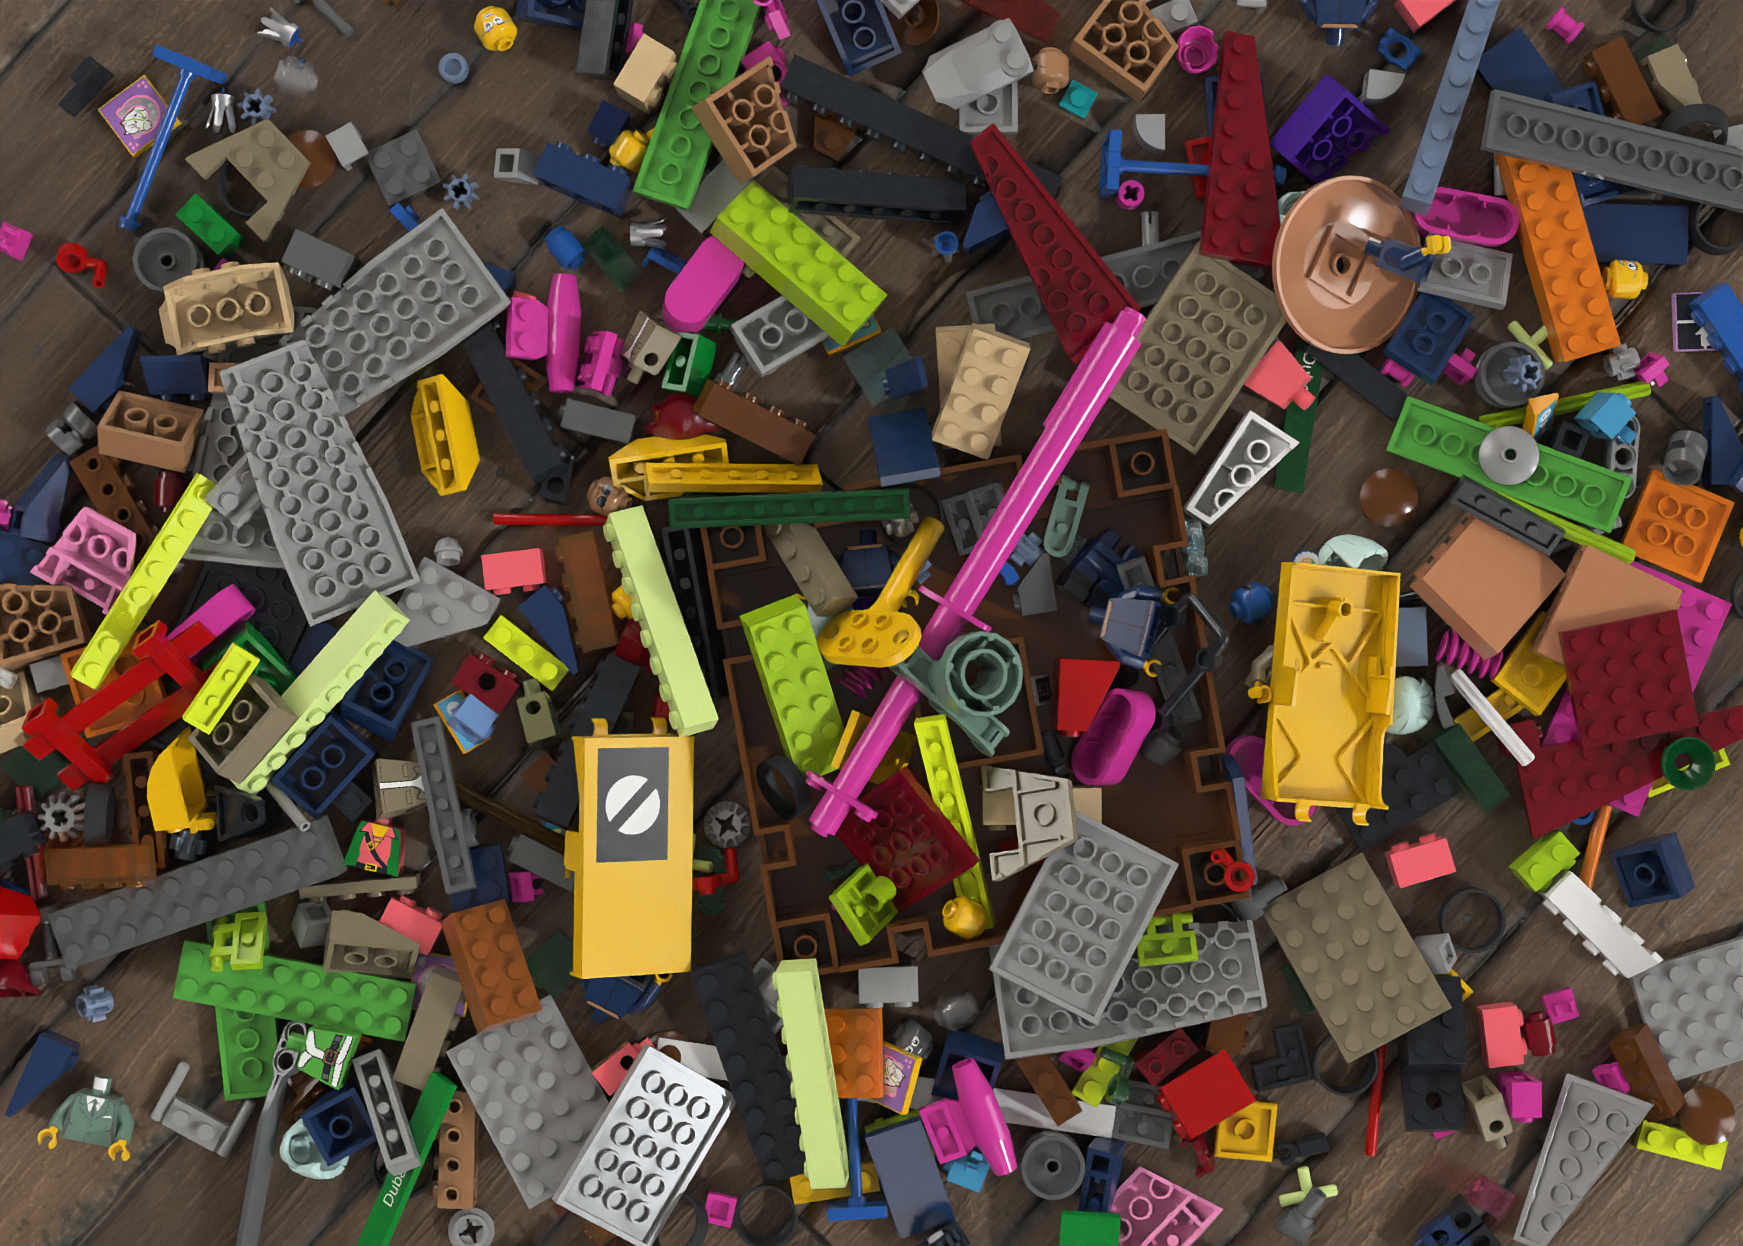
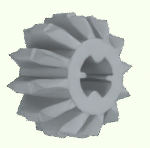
[37,792,85,842]

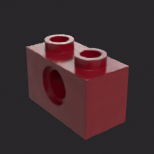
[451,652,521,715]
[1132,1028,1199,1087]

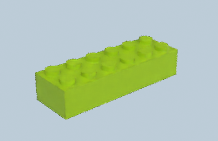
[709,179,887,348]
[740,594,845,780]

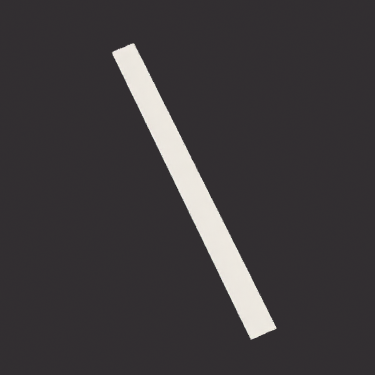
[657,1038,1116,1138]

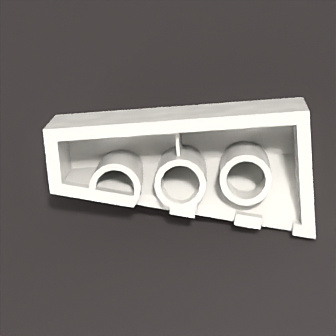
[1183,410,1299,526]
[1538,870,1663,978]

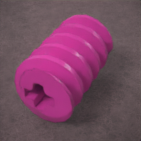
[1435,629,1503,680]
[836,665,891,699]

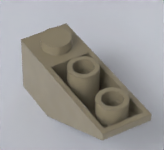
[1637,44,1712,133]

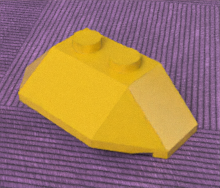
[411,374,480,496]
[609,434,729,501]

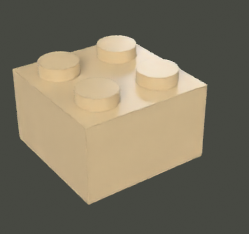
[613,34,678,114]

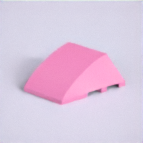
[30,507,137,615]
[1110,1166,1224,1246]

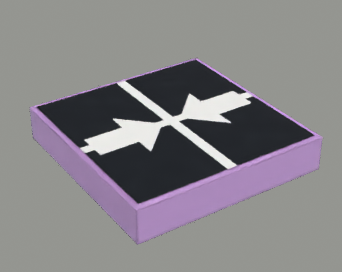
[1671,292,1718,352]

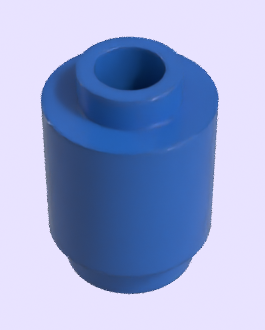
[545,226,587,271]

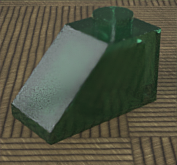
[581,226,643,292]

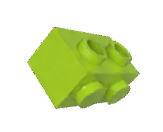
[1508,830,1580,892]

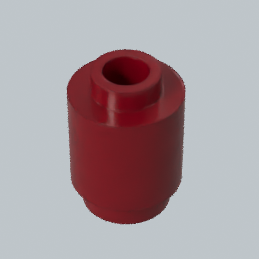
[155,471,185,514]
[1522,1011,1557,1057]

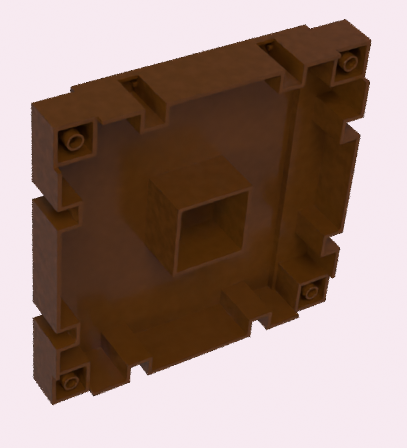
[700,429,1250,975]

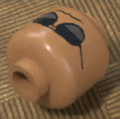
[1031,47,1069,94]
[587,476,632,517]

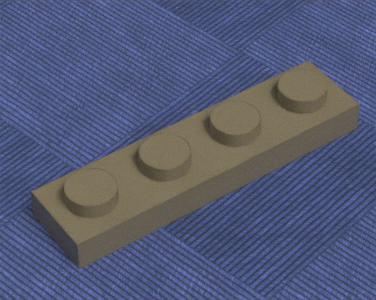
[756,164,861,258]
[299,873,422,903]

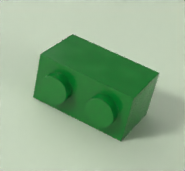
[175,193,247,260]
[661,332,718,398]

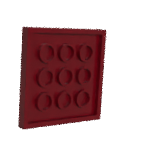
[1558,609,1699,749]
[836,766,980,913]

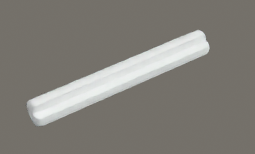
[1449,669,1535,766]

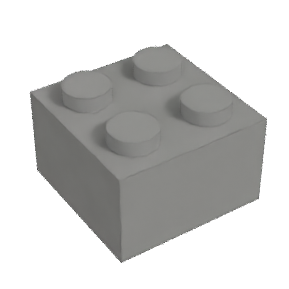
[858,958,919,1008]

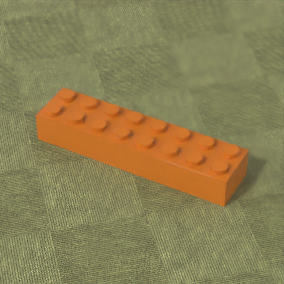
[1494,153,1621,364]

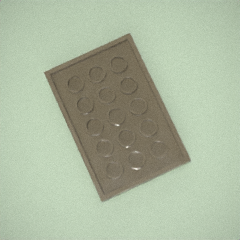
[1109,242,1287,455]
[1263,853,1452,1064]

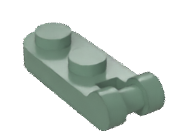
[1043,473,1090,557]

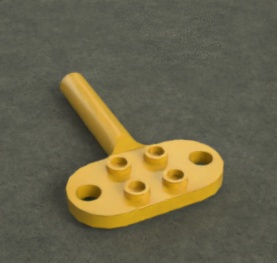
[817,517,945,668]

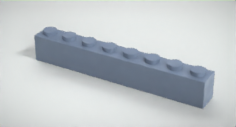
[1398,0,1500,216]

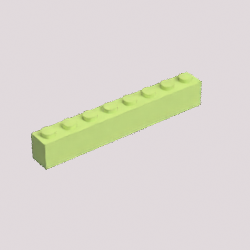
[603,505,719,738]
[231,590,410,796]
[772,958,850,1189]

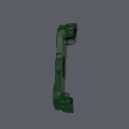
[697,845,724,916]

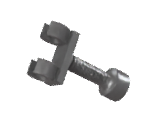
[30,905,78,985]

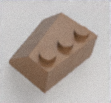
[1069,0,1179,102]
[691,55,797,184]
[0,584,93,671]

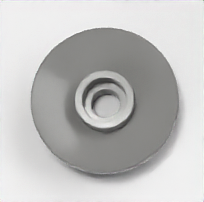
[1479,426,1539,485]

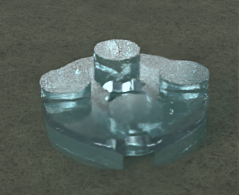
[1181,518,1208,577]

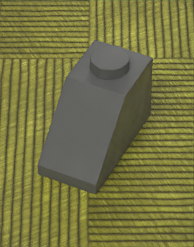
[1012,553,1057,616]

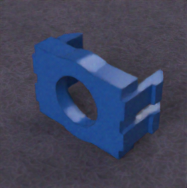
[1376,28,1423,71]
[642,247,687,279]

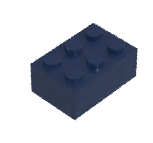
[533,141,634,219]
[271,711,378,819]

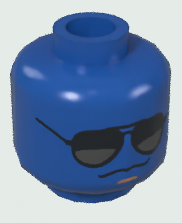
[1228,582,1274,625]

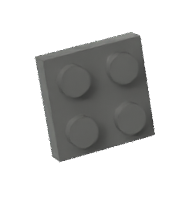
[365,129,443,208]

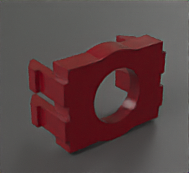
[1180,1134,1216,1177]

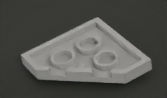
[393,556,502,647]

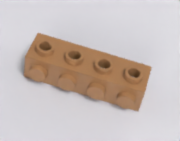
[433,1086,480,1209]

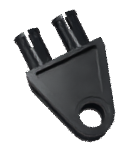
[206,783,297,841]

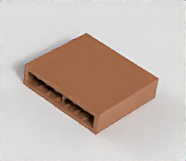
[1410,513,1566,660]
[1529,545,1683,668]

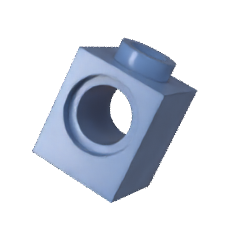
[446,694,498,744]

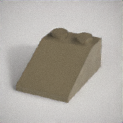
[323,910,420,979]

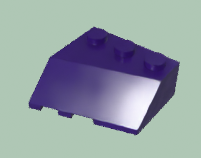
[1269,74,1391,184]

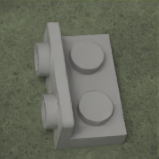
[204,455,261,528]

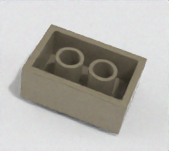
[188,674,298,784]

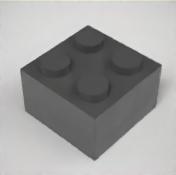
[281,229,361,294]

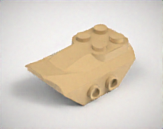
[158,262,294,355]

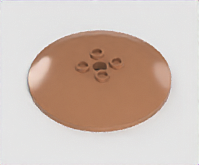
[1272,175,1421,354]

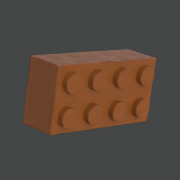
[441,899,542,1034]

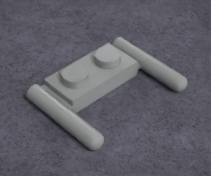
[150,1062,256,1158]

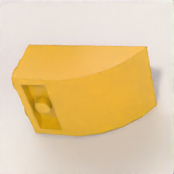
[147,725,217,834]

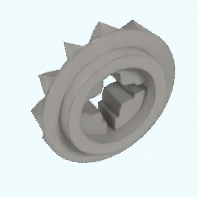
[703,801,750,848]
[448,1206,495,1246]

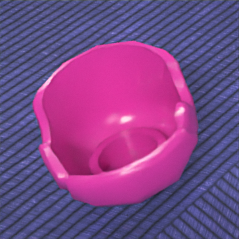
[1174,25,1219,75]

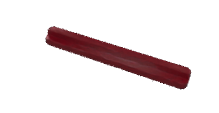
[15,785,48,900]

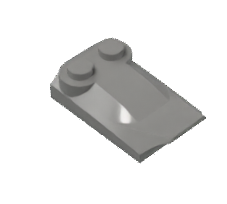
[922,18,1034,111]
[730,295,830,377]

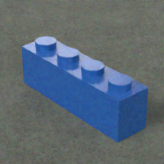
[1688,283,1743,394]

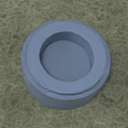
[438,53,469,84]

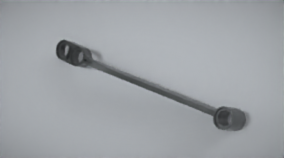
[236,1021,312,1246]

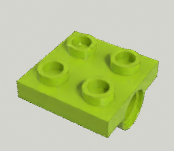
[829,864,898,946]

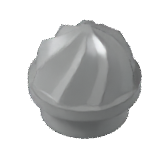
[434,537,463,566]

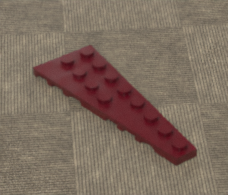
[1199,31,1281,270]
[969,123,1141,365]
[1513,705,1743,838]

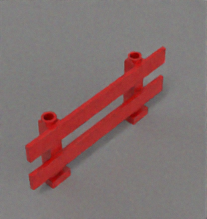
[21,620,220,791]

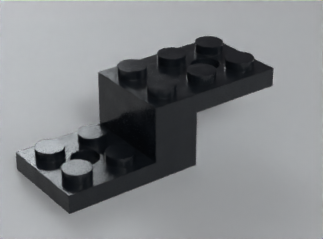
[1398,976,1469,1132]

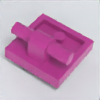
[576,331,626,397]

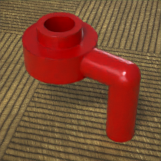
[56,243,108,288]
[1211,847,1256,892]
[692,848,740,895]

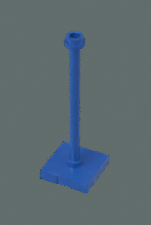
[119,44,228,232]
[1099,129,1286,199]
[827,1098,887,1221]

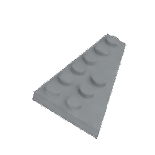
[1513,1073,1655,1246]

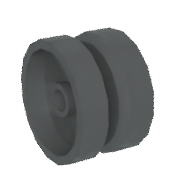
[132,227,208,295]
[1471,341,1545,409]
[1019,1129,1085,1200]

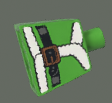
[286,1024,362,1090]

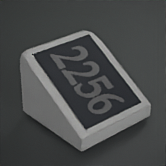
[1030,674,1053,706]

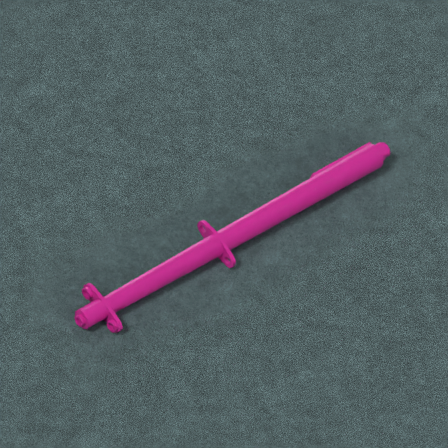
[805,306,1146,837]

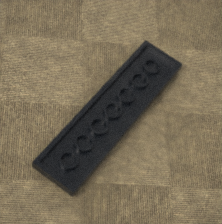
[689,951,806,1185]

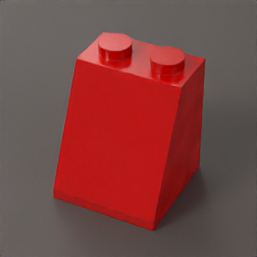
[1052,658,1120,737]
[0,886,41,960]
[1156,1049,1256,1141]

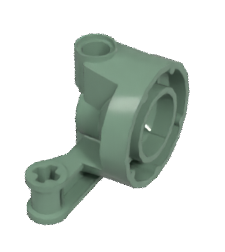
[889,631,1023,757]

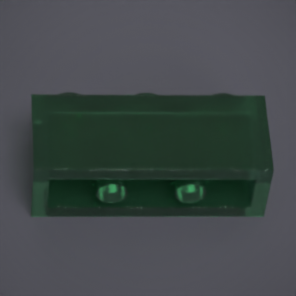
[1428,722,1510,812]

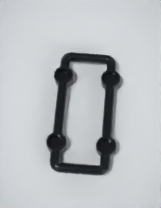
[1107,592,1229,742]

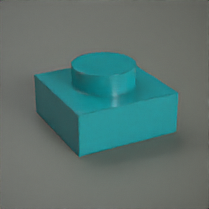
[1058,80,1098,121]

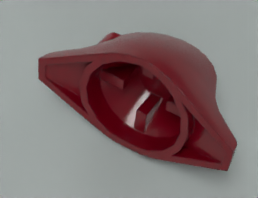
[646,394,722,440]
[0,959,41,998]

